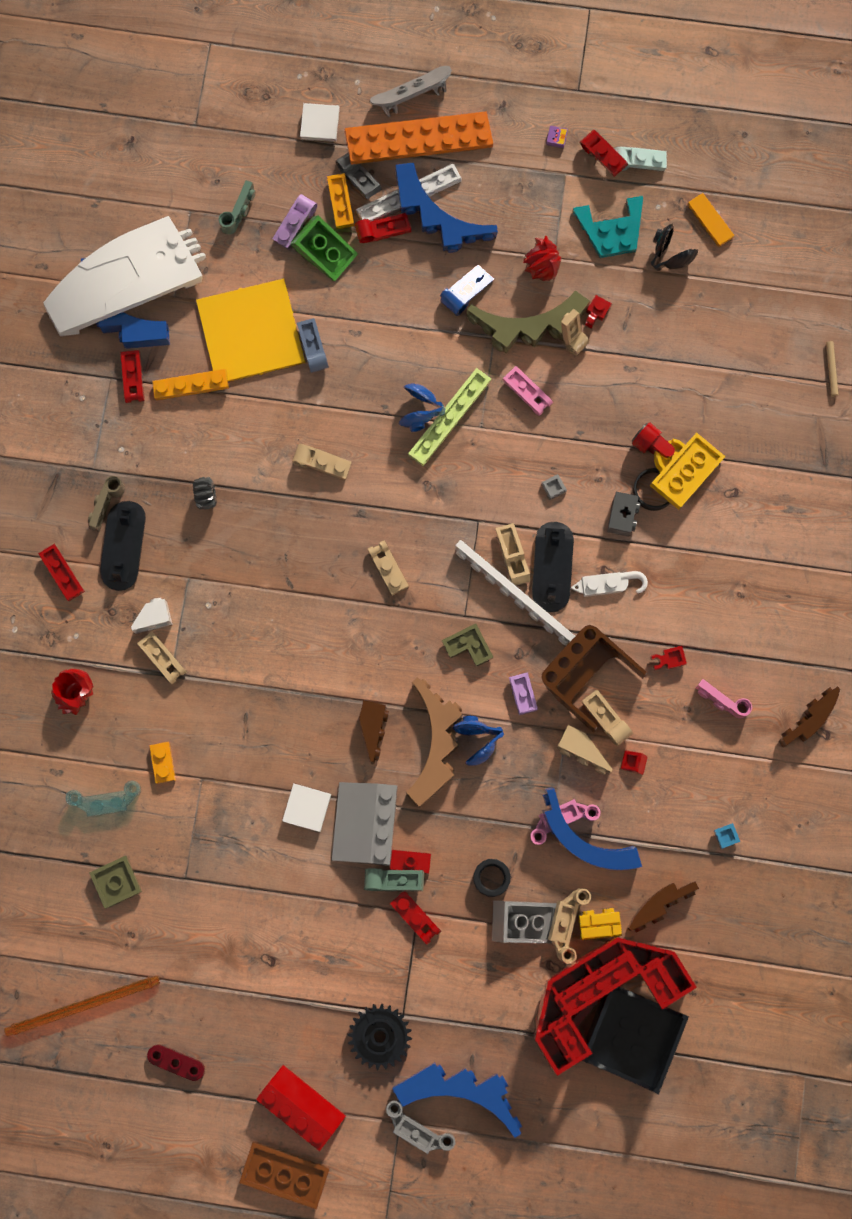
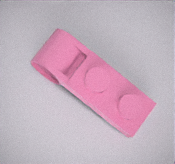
[696,679,752,718]

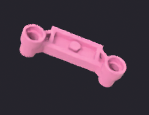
[530,799,600,845]

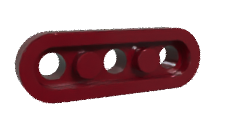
[147,1044,205,1081]

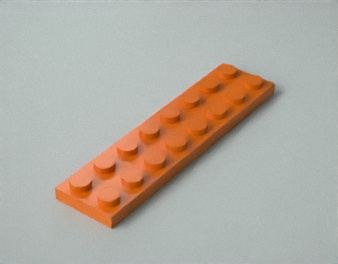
[344,111,493,165]

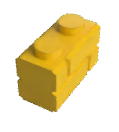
[578,908,622,940]

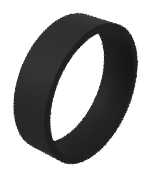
[633,468,670,511]

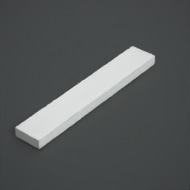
[356,164,462,221]

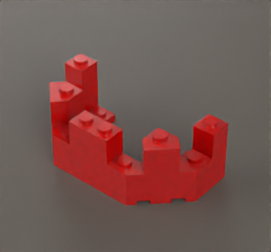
[533,937,697,1076]

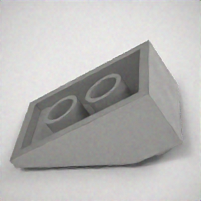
[492,901,557,943]

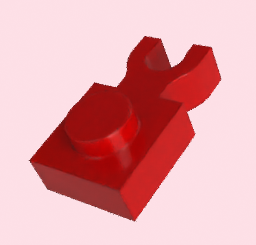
[650,646,687,671]

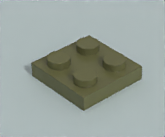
[89,856,142,909]

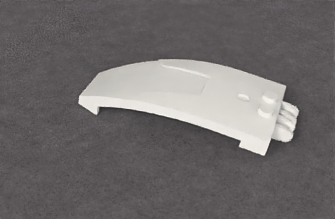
[43,216,206,336]

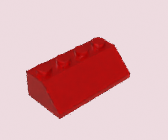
[256,1065,346,1152]

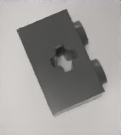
[607,491,641,537]

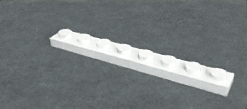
[455,540,575,646]

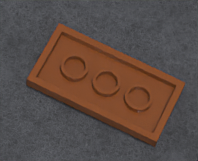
[239,1142,330,1210]

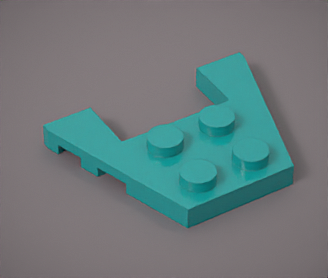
[573,196,643,258]

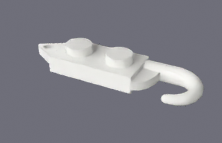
[571,571,648,597]

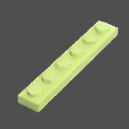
[408,368,491,466]

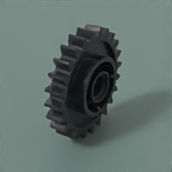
[348,1003,412,1070]

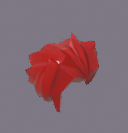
[523,236,561,281]
[51,669,93,715]

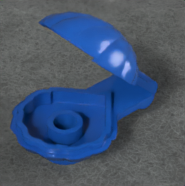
[399,383,445,432]
[453,716,504,766]

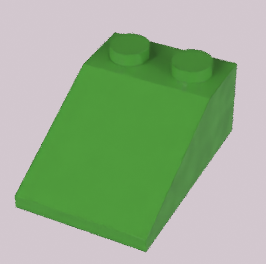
[290,215,358,281]

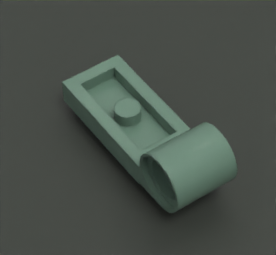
[218,180,256,235]
[364,868,424,891]

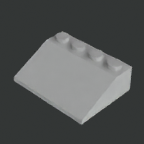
[332,782,398,866]

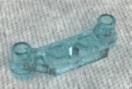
[66,781,141,817]

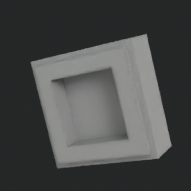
[541,474,567,500]

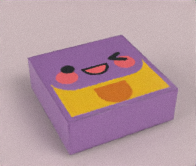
[546,126,568,148]

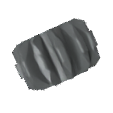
[192,477,217,510]

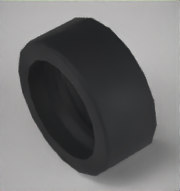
[473,859,511,897]

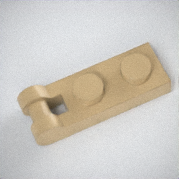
[367,540,409,596]
[137,632,187,684]

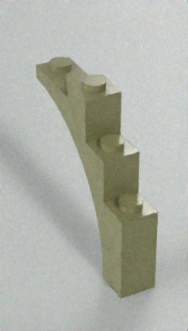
[467,290,590,354]

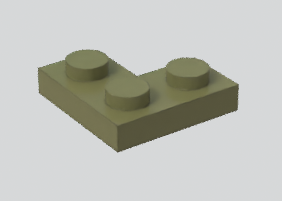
[442,623,493,667]

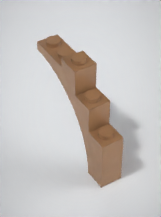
[406,677,463,808]

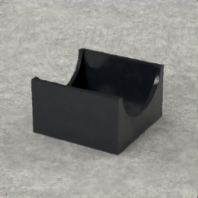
[582,986,689,1095]

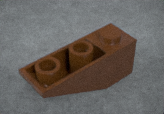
[359,700,389,764]

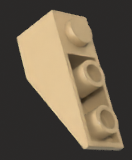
[557,725,613,775]

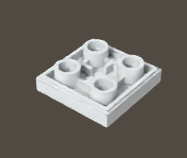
[300,103,340,142]
[282,783,331,832]

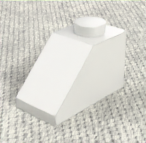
[131,598,172,634]

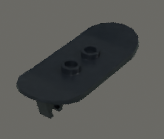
[100,501,146,591]
[532,522,574,612]

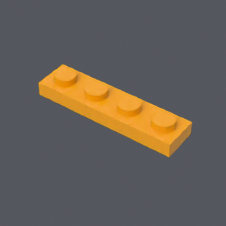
[152,369,229,401]

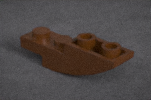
[778,686,840,747]
[628,881,699,932]

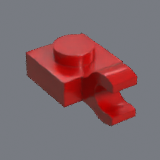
[585,295,612,329]

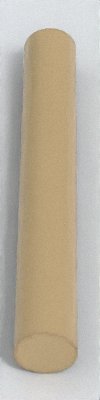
[826,341,839,397]

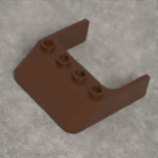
[541,625,647,732]

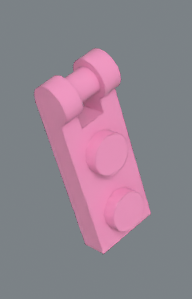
[503,366,553,416]

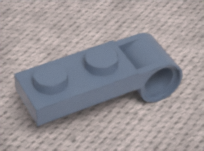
[297,318,329,373]

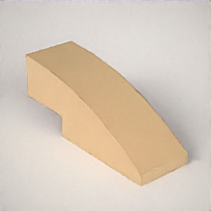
[496,523,530,586]

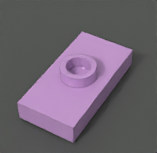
[509,672,538,715]

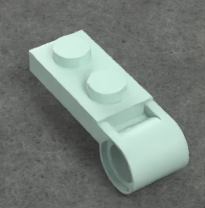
[614,147,667,171]

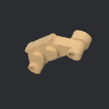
[548,888,591,964]

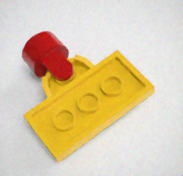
[632,422,725,510]

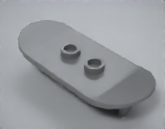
[370,66,452,117]

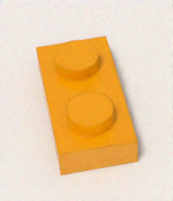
[149,742,176,784]

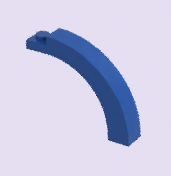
[542,787,642,870]

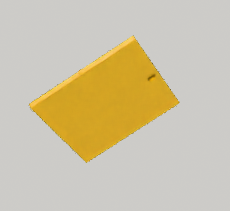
[196,279,305,382]

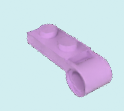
[272,194,318,249]

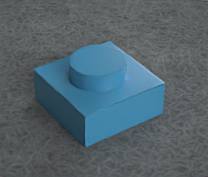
[713,823,741,849]

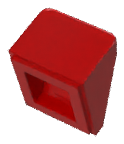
[620,750,648,775]

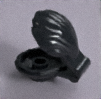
[651,224,698,271]

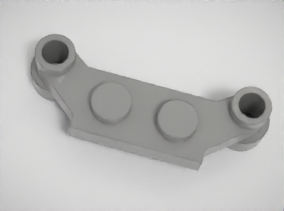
[386,1100,455,1154]

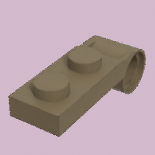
[88,476,125,532]

